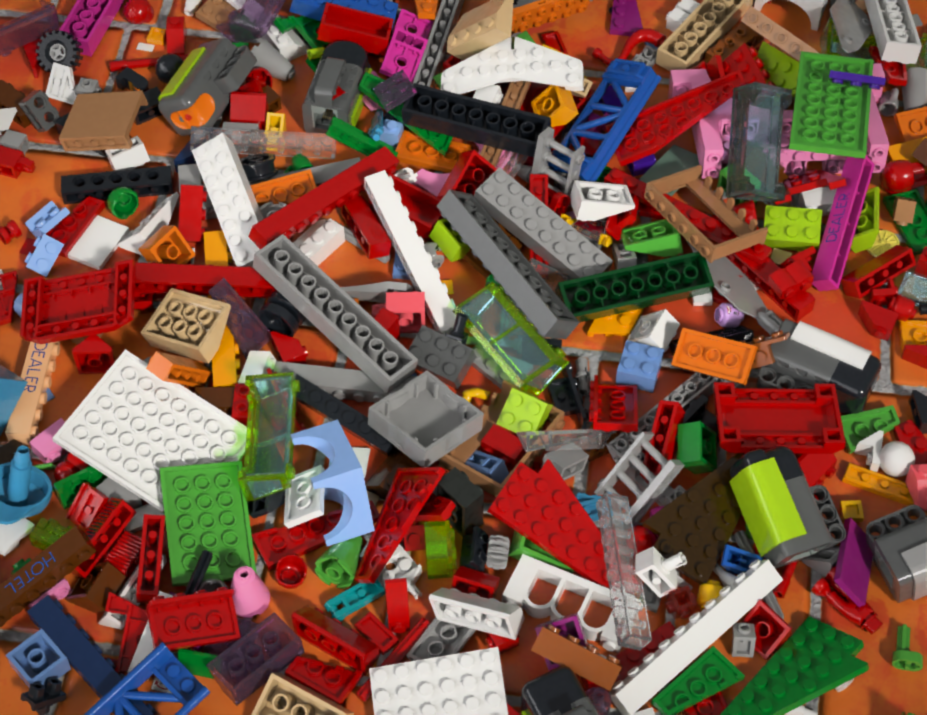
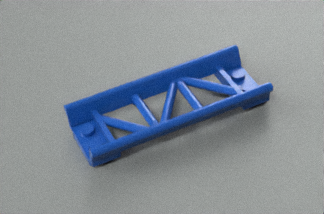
[548,58,662,182]
[84,642,211,715]

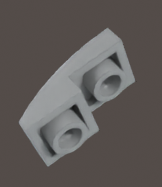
[632,45,657,67]

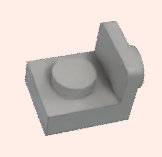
[731,623,756,658]

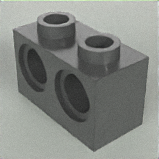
[18,90,60,132]

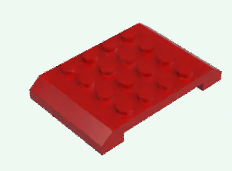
[713,382,846,454]

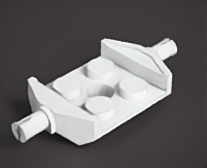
[360,533,422,599]

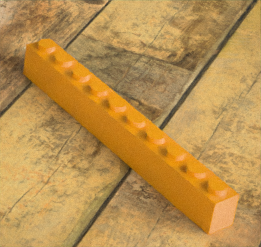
[203,230,241,387]

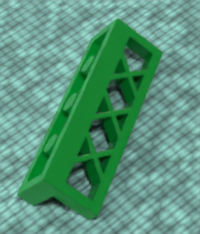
[326,116,398,157]

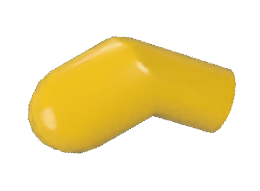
[462,387,490,402]

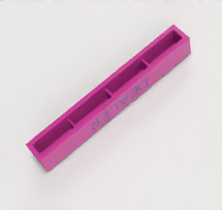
[812,155,875,291]

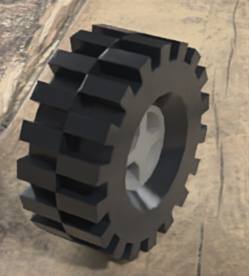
[36,30,83,73]

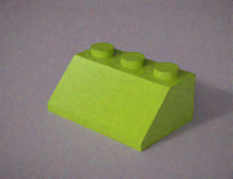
[850,186,880,253]

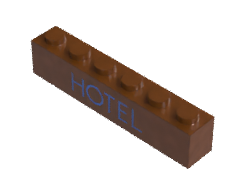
[0,526,96,627]

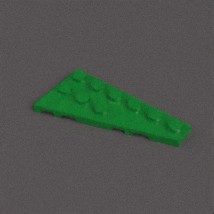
[358,72,453,156]

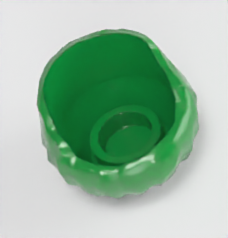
[107,187,139,219]

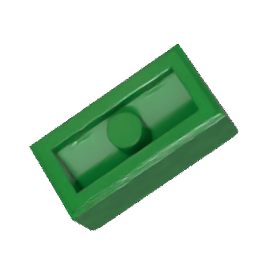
[178,649,223,679]

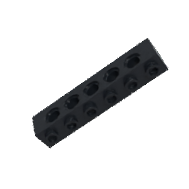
[61,166,174,204]

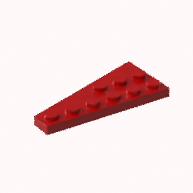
[354,467,446,584]

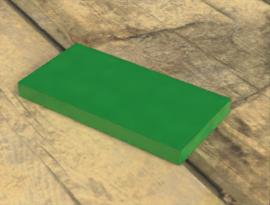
[882,189,927,256]

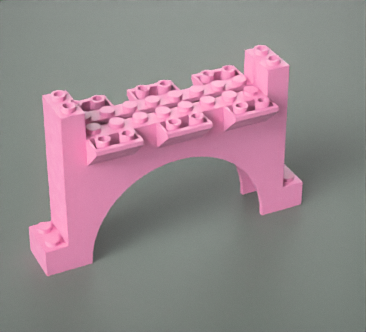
[668,63,889,179]

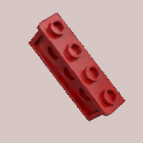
[722,43,778,107]
[589,375,638,433]
[146,587,241,650]

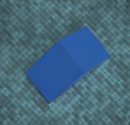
[721,544,764,575]

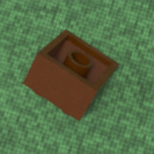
[65,562,126,613]

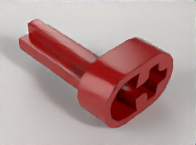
[548,187,571,216]

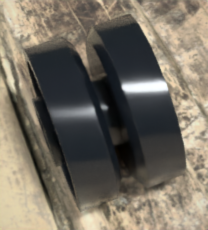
[258,291,306,337]

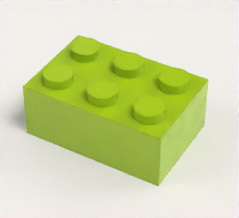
[764,205,822,253]

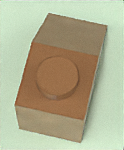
[892,196,917,226]

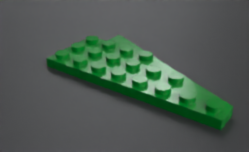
[720,616,869,715]

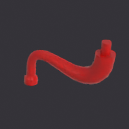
[592,28,666,66]

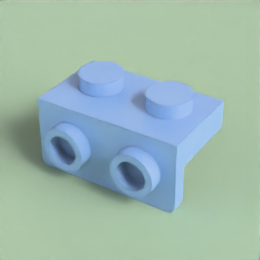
[24,234,64,277]

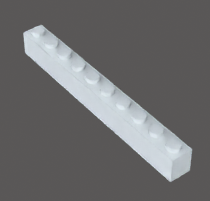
[364,170,457,335]
[607,559,783,715]

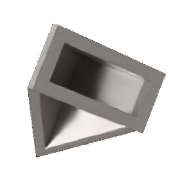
[802,547,839,578]

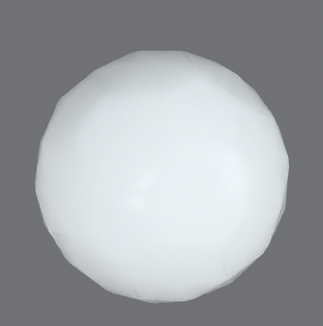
[879,441,915,477]

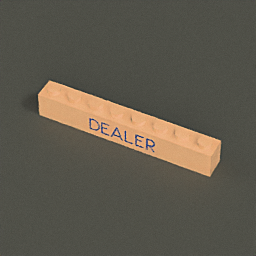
[5,341,60,445]

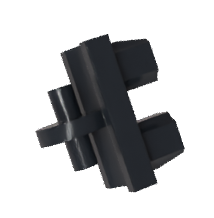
[21,677,67,715]

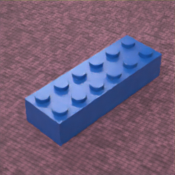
[289,0,398,35]

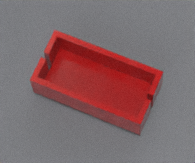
[317,2,394,56]
[369,173,445,242]

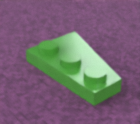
[841,405,900,454]

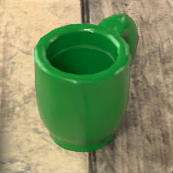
[284,154,314,173]

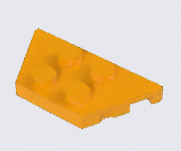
[587,308,644,337]

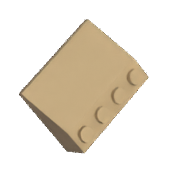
[447,0,514,60]
[141,288,231,364]
[251,673,354,715]

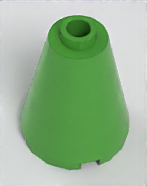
[315,536,363,589]

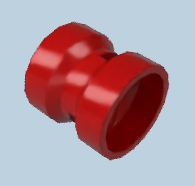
[0,220,22,245]

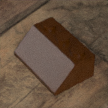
[365,447,432,501]

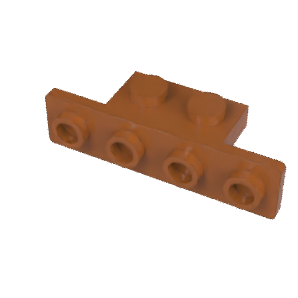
[738,330,790,369]

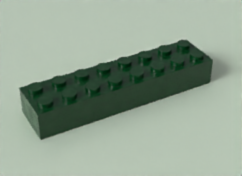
[555,252,714,322]

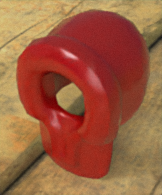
[880,160,927,195]

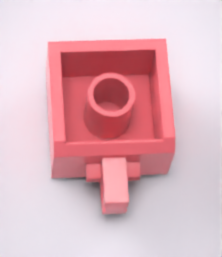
[372,291,425,333]

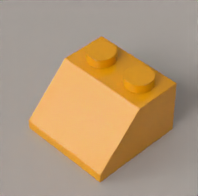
[531,85,579,127]

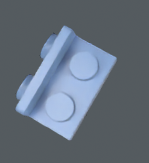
[25,201,70,237]

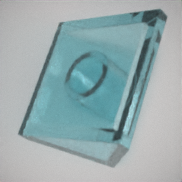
[898,269,927,307]

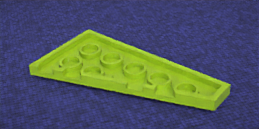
[757,41,799,97]

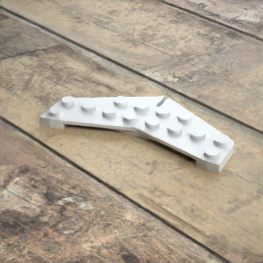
[441,36,584,95]

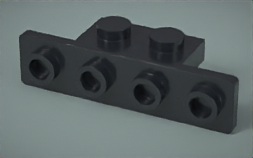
[546,355,589,429]

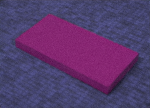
[834,517,873,607]

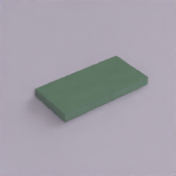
[639,145,699,197]

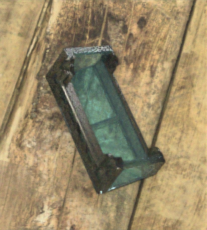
[726,82,792,202]

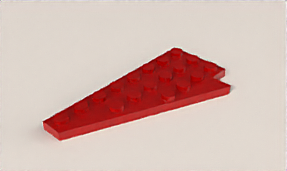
[487,459,639,598]

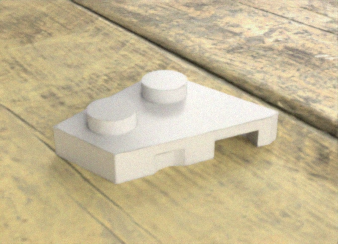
[46,62,77,105]

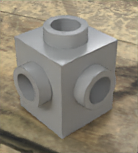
[75,78,102,95]

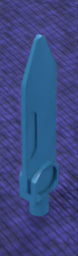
[370,109,384,141]

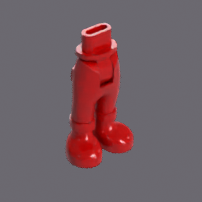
[811,566,883,635]

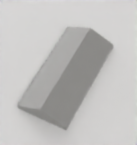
[406,617,476,661]

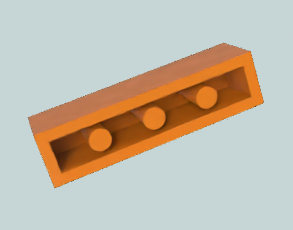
[146,351,212,387]

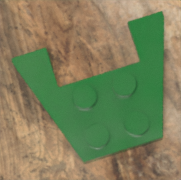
[273,16,330,73]

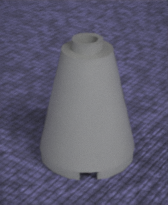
[251,38,296,81]
[901,67,927,111]

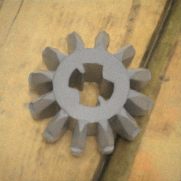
[486,534,510,570]

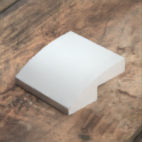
[0,518,35,556]

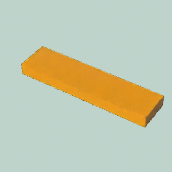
[842,463,915,506]

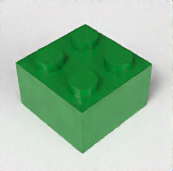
[676,421,717,474]

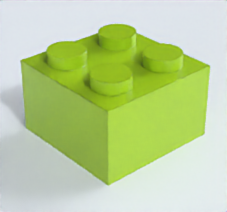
[496,387,553,441]

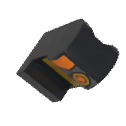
[116,67,149,92]

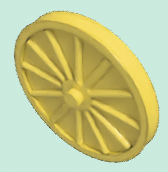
[867,230,899,257]

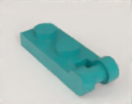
[324,579,385,622]

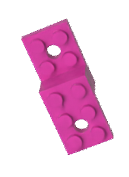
[379,9,433,86]

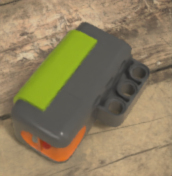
[158,38,257,136]

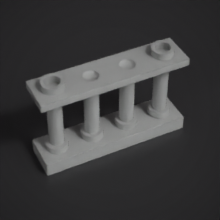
[531,127,585,206]
[594,431,685,526]

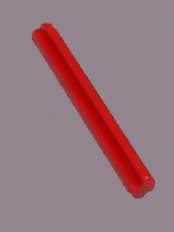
[356,618,430,702]

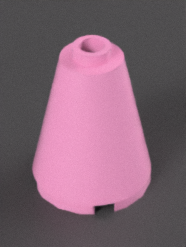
[230,566,270,618]

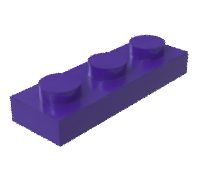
[828,70,886,90]

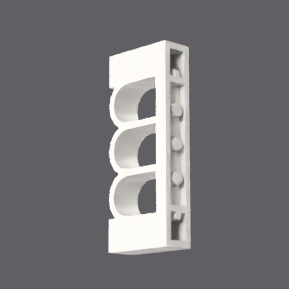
[502,554,640,653]

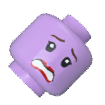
[714,303,744,328]

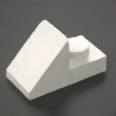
[854,430,884,472]

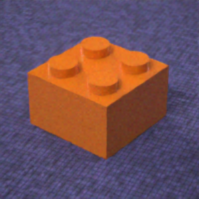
[138,225,196,265]

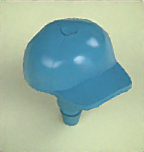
[0,445,52,525]

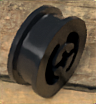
[240,153,278,181]

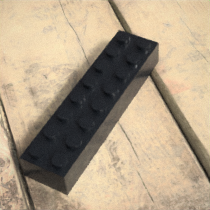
[401,83,551,158]

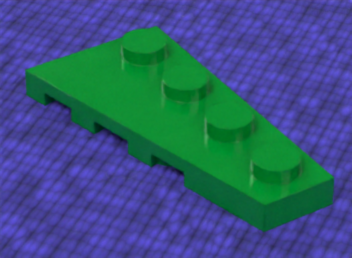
[53,466,108,509]
[652,646,745,715]

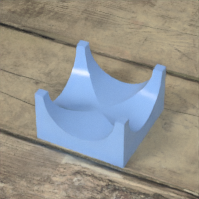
[290,420,375,546]

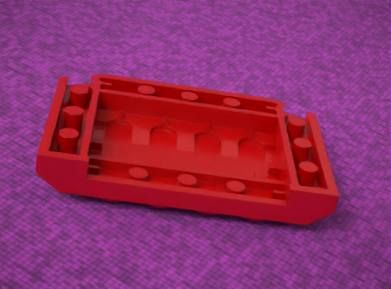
[20,259,136,344]

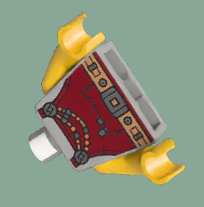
[560,214,612,250]

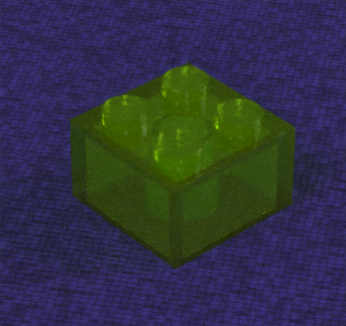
[424,520,457,579]

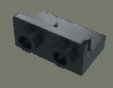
[459,526,489,572]

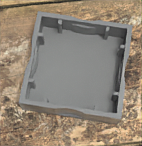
[368,371,484,467]

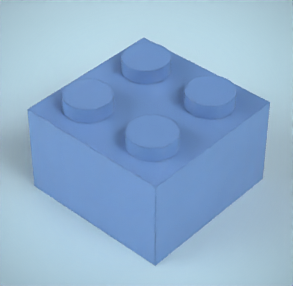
[615,340,664,393]
[6,628,71,688]

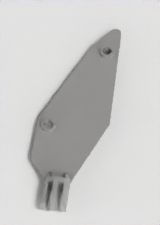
[829,0,873,53]
[686,240,784,335]

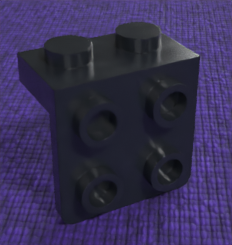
[682,394,719,444]

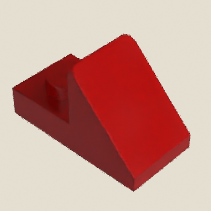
[779,246,817,272]

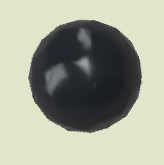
[155,53,184,84]

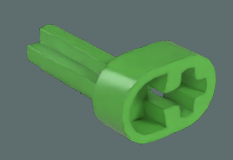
[892,624,923,671]

